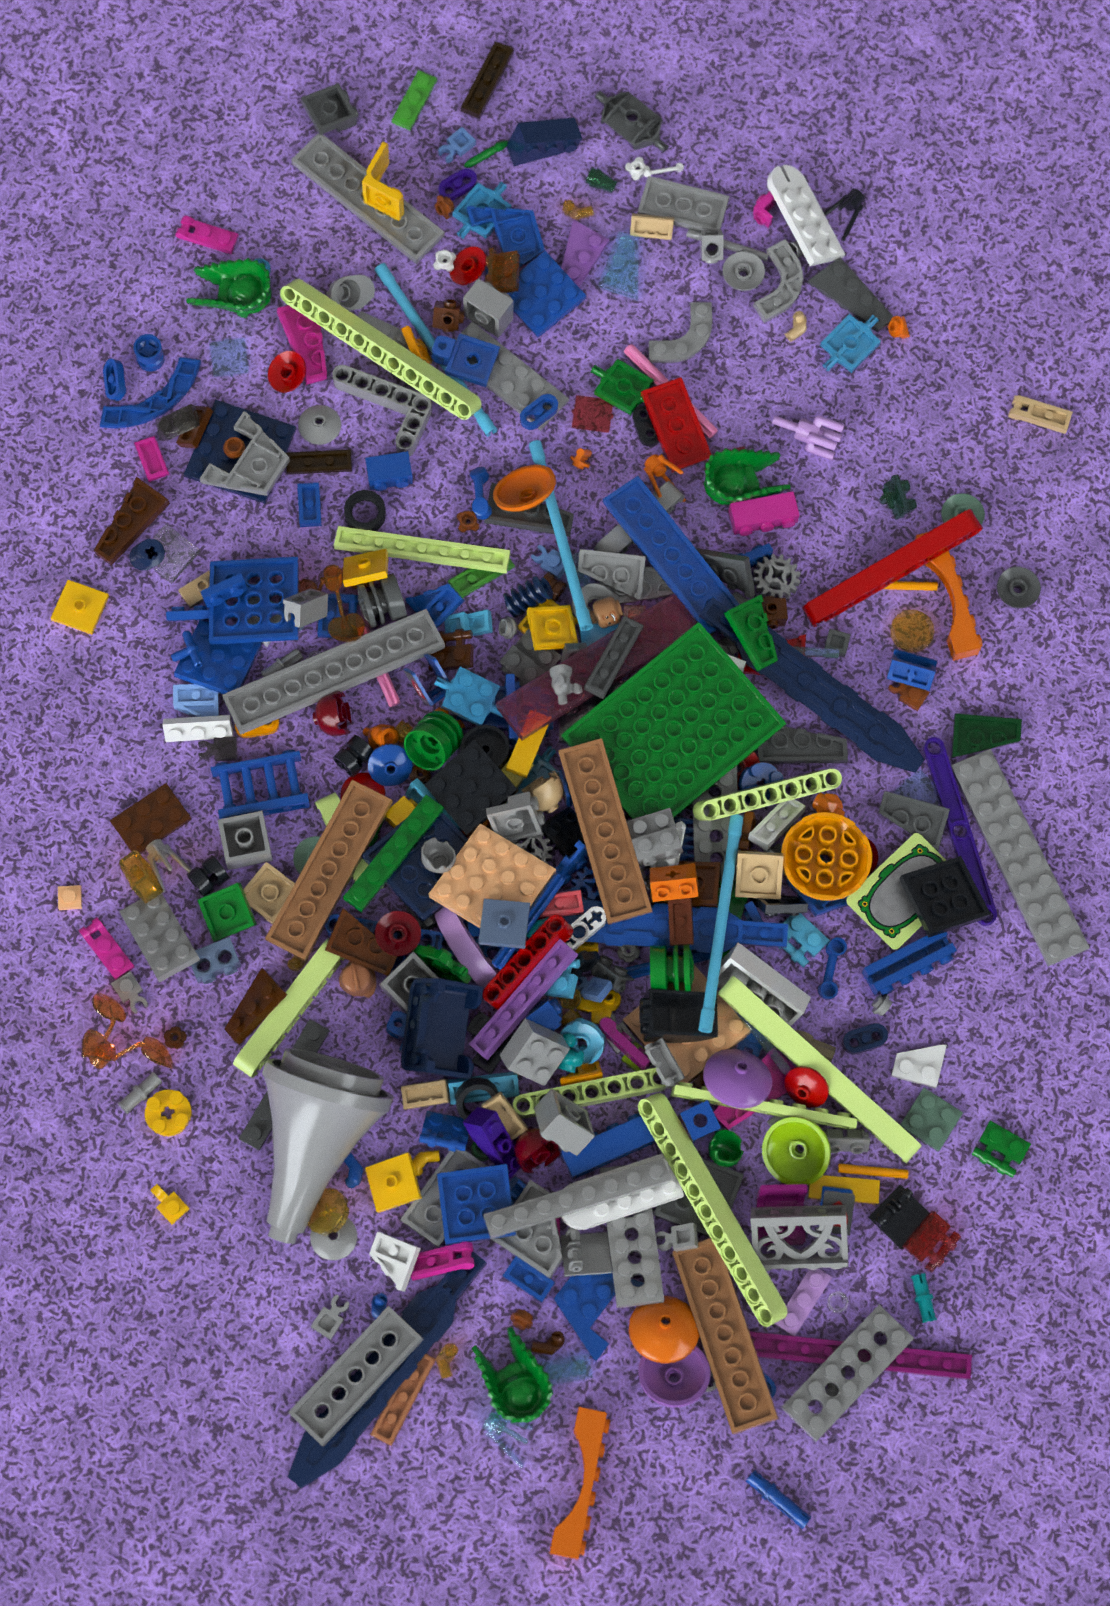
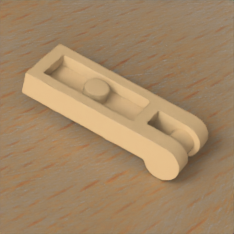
[1008,395,1073,434]

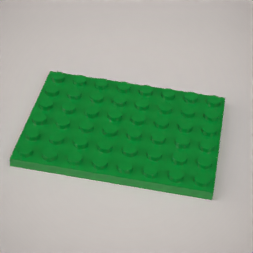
[561,622,787,819]

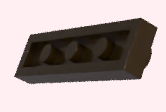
[461,41,514,119]

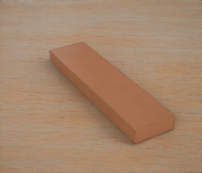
[370,1354,436,1446]

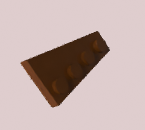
[94,477,170,566]

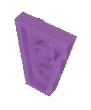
[561,220,609,287]

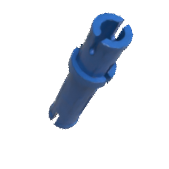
[745,1470,811,1529]

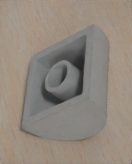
[379,952,439,1014]

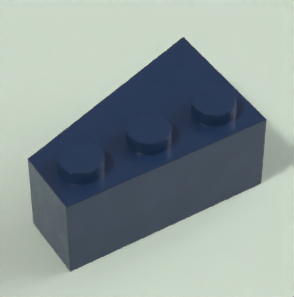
[506,117,582,167]

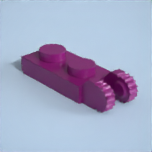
[599,1017,650,1070]

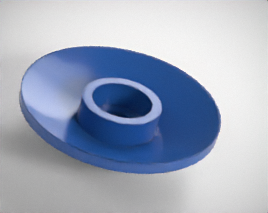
[368,744,413,786]

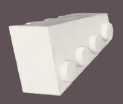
[706,943,811,1026]

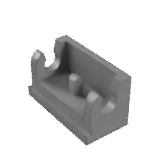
[283,588,328,628]

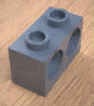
[191,937,241,984]

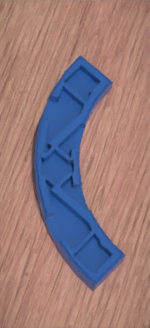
[99,357,201,428]

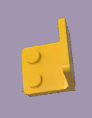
[362,141,404,221]

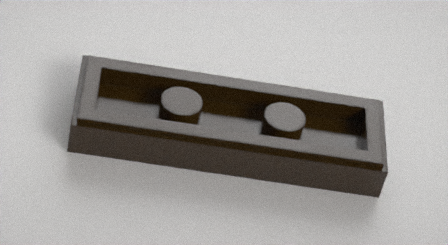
[286,449,352,475]

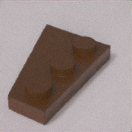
[325,907,397,976]
[224,968,287,1045]

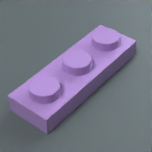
[774,1269,832,1336]

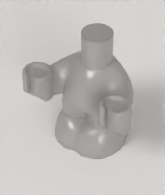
[549,664,582,705]

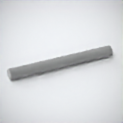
[686,229,769,262]

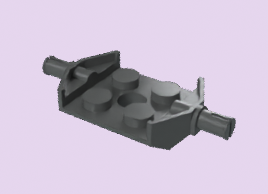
[595,91,669,153]

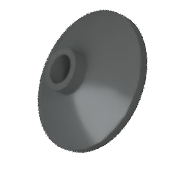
[997,567,1041,608]

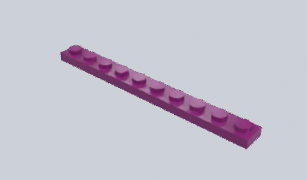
[750,1332,972,1380]

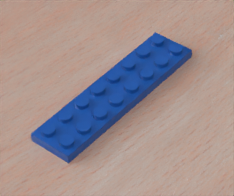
[602,476,740,634]

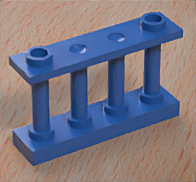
[210,750,310,819]

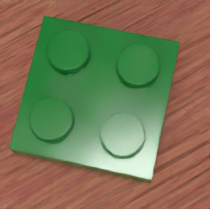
[197,883,257,942]

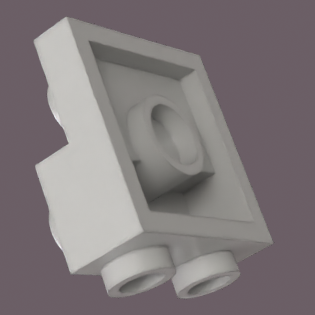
[486,792,545,841]
[627,808,683,866]

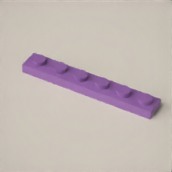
[469,939,578,1060]

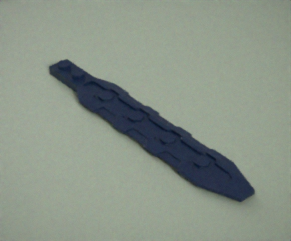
[699,597,925,773]
[287,1252,487,1489]

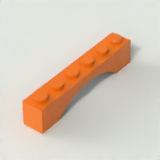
[915,532,983,661]
[549,1407,610,1560]

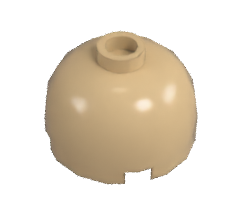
[519,771,564,814]

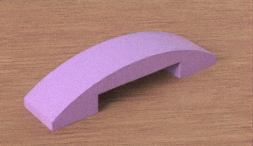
[434,907,498,990]

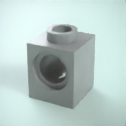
[700,230,723,263]

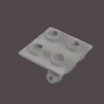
[561,1227,612,1276]

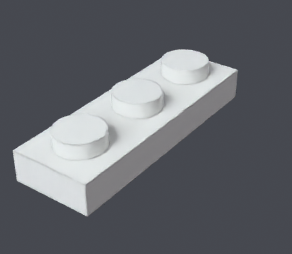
[163,715,233,742]
[748,799,806,851]

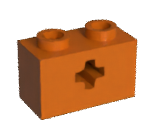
[650,863,699,902]

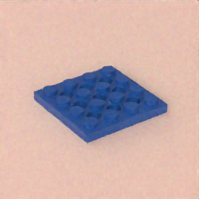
[209,556,299,645]

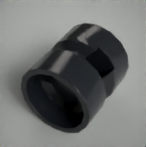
[333,735,374,777]
[186,855,230,897]

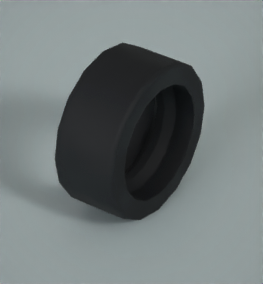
[344,490,386,531]
[455,1077,499,1120]

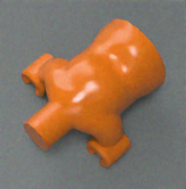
[363,724,399,750]

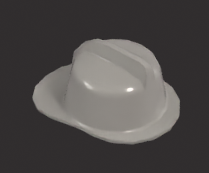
[326,275,375,311]

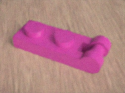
[175,216,239,254]
[78,917,135,980]
[410,1242,474,1281]

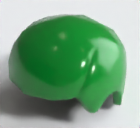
[708,1129,744,1167]

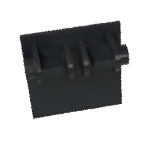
[542,807,585,858]
[868,1184,934,1250]

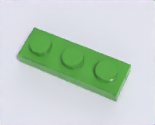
[392,70,437,131]

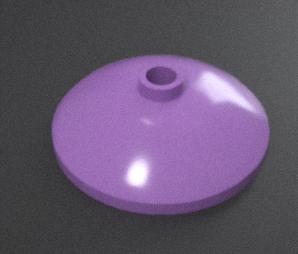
[703,1049,772,1108]
[638,1346,710,1407]

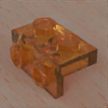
[485,247,520,293]

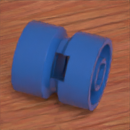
[133,334,164,372]

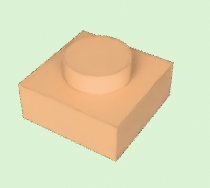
[58,885,82,910]

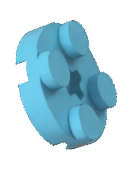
[560,1018,606,1064]

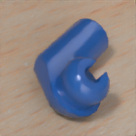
[344,1152,363,1188]

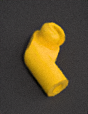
[412,1150,440,1176]

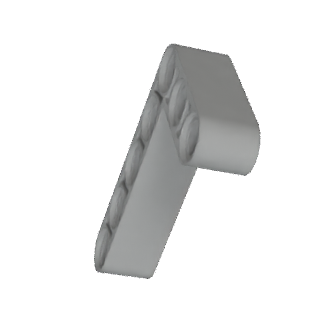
[332,365,432,456]

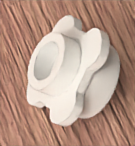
[625,157,650,180]
[433,250,456,272]

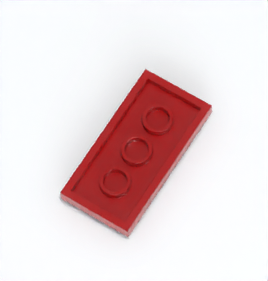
[641,377,712,473]

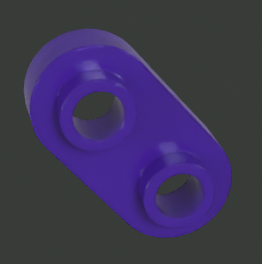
[438,168,477,201]

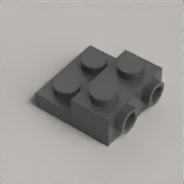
[301,83,359,135]
[499,629,561,687]

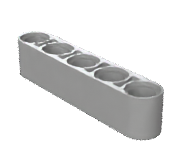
[594,481,685,554]

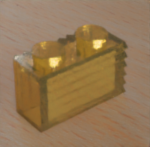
[119,850,163,903]

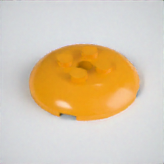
[781,812,872,901]

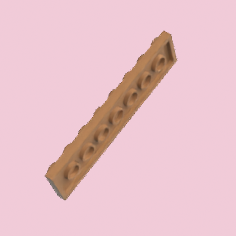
[558,738,652,925]
[265,780,393,961]
[672,1238,779,1435]

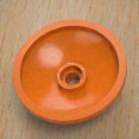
[493,465,556,512]
[629,1296,700,1363]

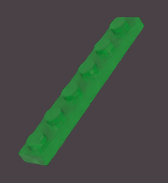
[343,795,444,913]

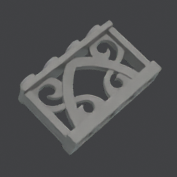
[751,1205,848,1271]

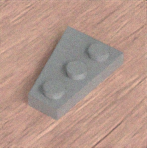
[577,549,646,601]

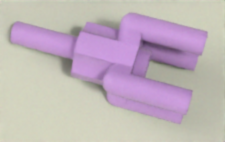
[772,416,845,460]

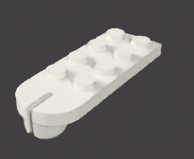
[767,165,846,266]
[561,1154,684,1230]

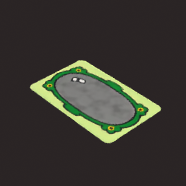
[846,833,946,950]

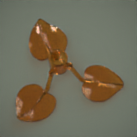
[281,565,374,642]
[82,993,173,1069]

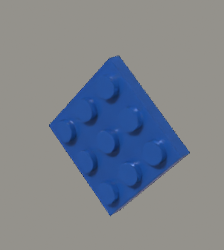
[498,251,587,338]
[174,619,262,694]
[437,1164,516,1245]

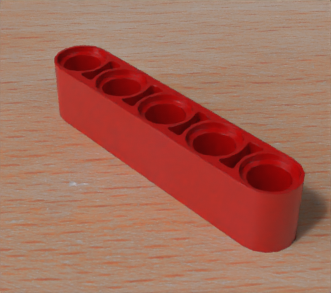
[483,914,573,1010]

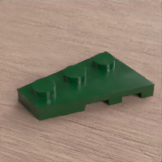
[951,713,1022,758]

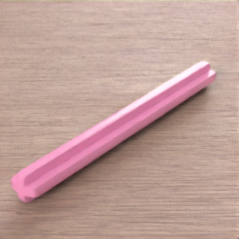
[624,344,718,439]

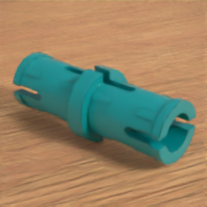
[911,1273,937,1323]

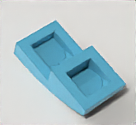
[444,609,493,636]

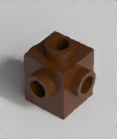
[432,299,465,332]
[762,596,788,629]

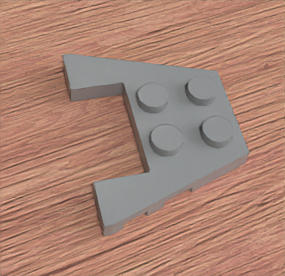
[200,411,290,496]

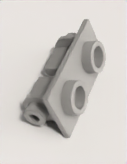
[644,1037,685,1089]
[824,1129,870,1154]

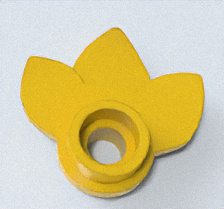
[576,990,621,1024]

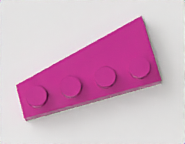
[277,305,327,385]
[713,1047,795,1130]

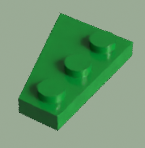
[724,594,778,672]

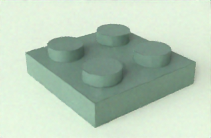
[900,1088,963,1152]

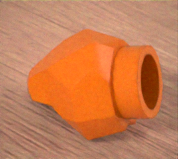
[812,792,845,816]

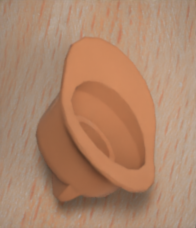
[339,961,377,998]

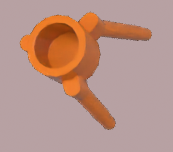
[643,454,686,502]

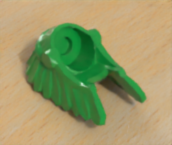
[186,258,272,318]
[704,448,791,505]
[472,1327,553,1423]

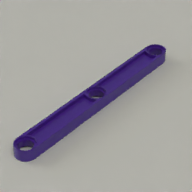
[923,737,997,926]

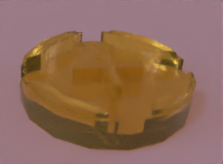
[890,610,934,653]
[308,1188,349,1236]

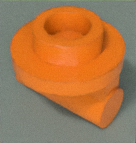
[888,316,910,339]
[570,448,592,470]

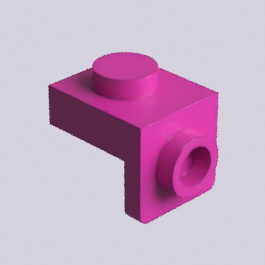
[753,191,776,228]

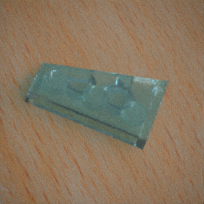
[598,231,639,301]

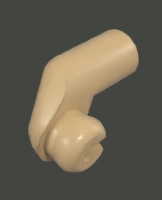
[785,311,807,342]

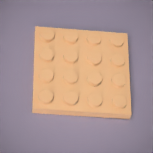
[428,824,556,928]
[622,965,753,1085]

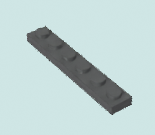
[239,1019,330,1151]

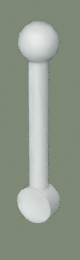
[644,163,684,177]

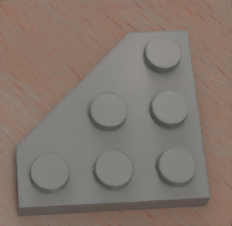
[492,1180,563,1279]

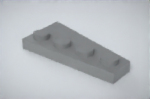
[600,567,675,604]

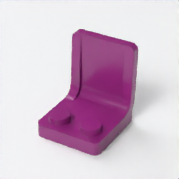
[756,1184,808,1246]

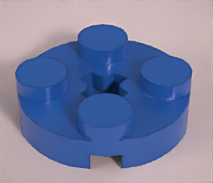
[738,762,784,807]

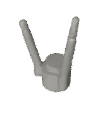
[146,839,192,893]

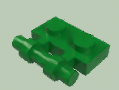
[971,1121,1031,1178]

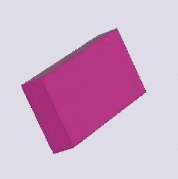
[134,436,169,482]

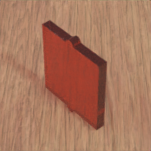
[572,395,613,433]

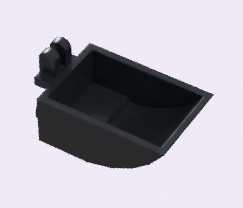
[639,989,718,1043]

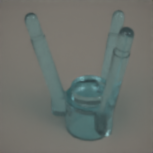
[482,1411,533,1468]

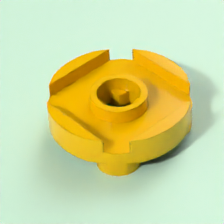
[144,1089,192,1137]

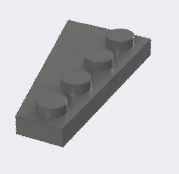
[807,257,894,332]
[484,482,574,537]
[757,726,848,764]

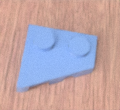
[173,684,219,717]

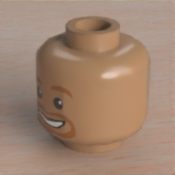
[589,596,624,628]

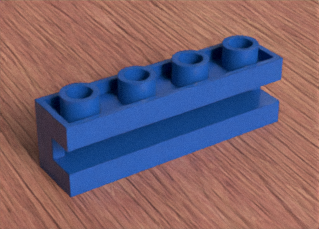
[862,932,957,996]
[561,1113,656,1180]

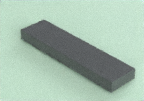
[584,616,644,699]

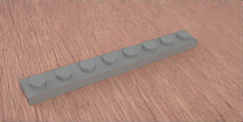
[483,1158,671,1239]

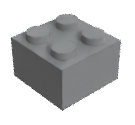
[463,278,514,338]
[218,811,273,870]
[500,1018,570,1086]
[534,1088,595,1156]

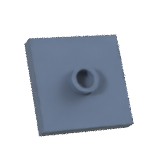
[479,899,530,949]

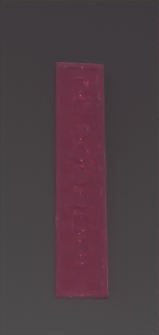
[495,593,698,741]

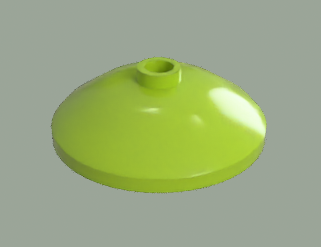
[762,1116,831,1185]

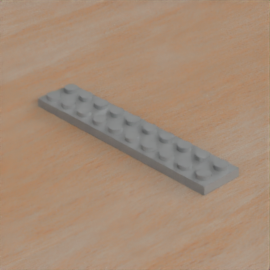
[222,609,445,735]
[951,749,1090,967]

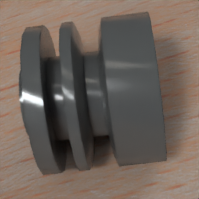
[357,573,407,628]

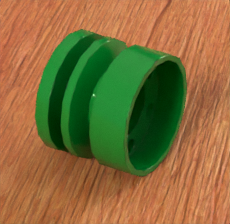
[404,711,464,771]
[650,944,694,991]

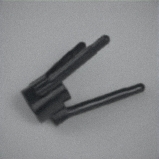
[824,188,865,241]

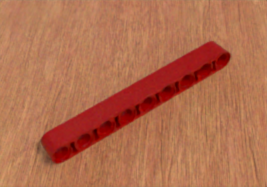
[802,509,983,627]

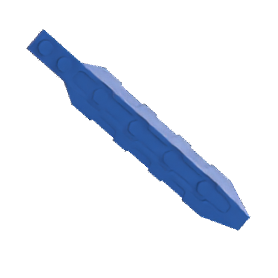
[538,900,788,953]

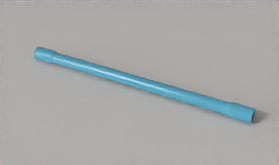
[375,263,498,437]
[529,440,593,631]
[698,814,744,1033]

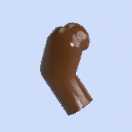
[531,1331,565,1355]

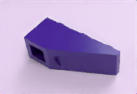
[463,1107,521,1179]

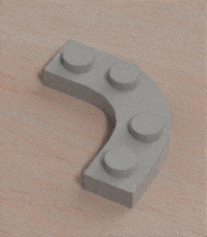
[753,239,803,323]
[649,302,712,363]

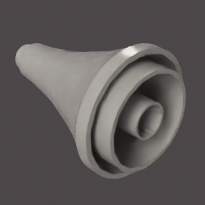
[263,1048,394,1244]

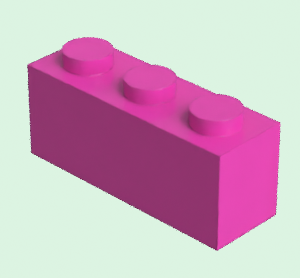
[728,491,799,536]

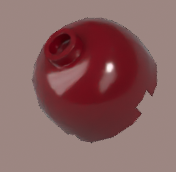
[313,691,352,736]
[514,1128,560,1174]

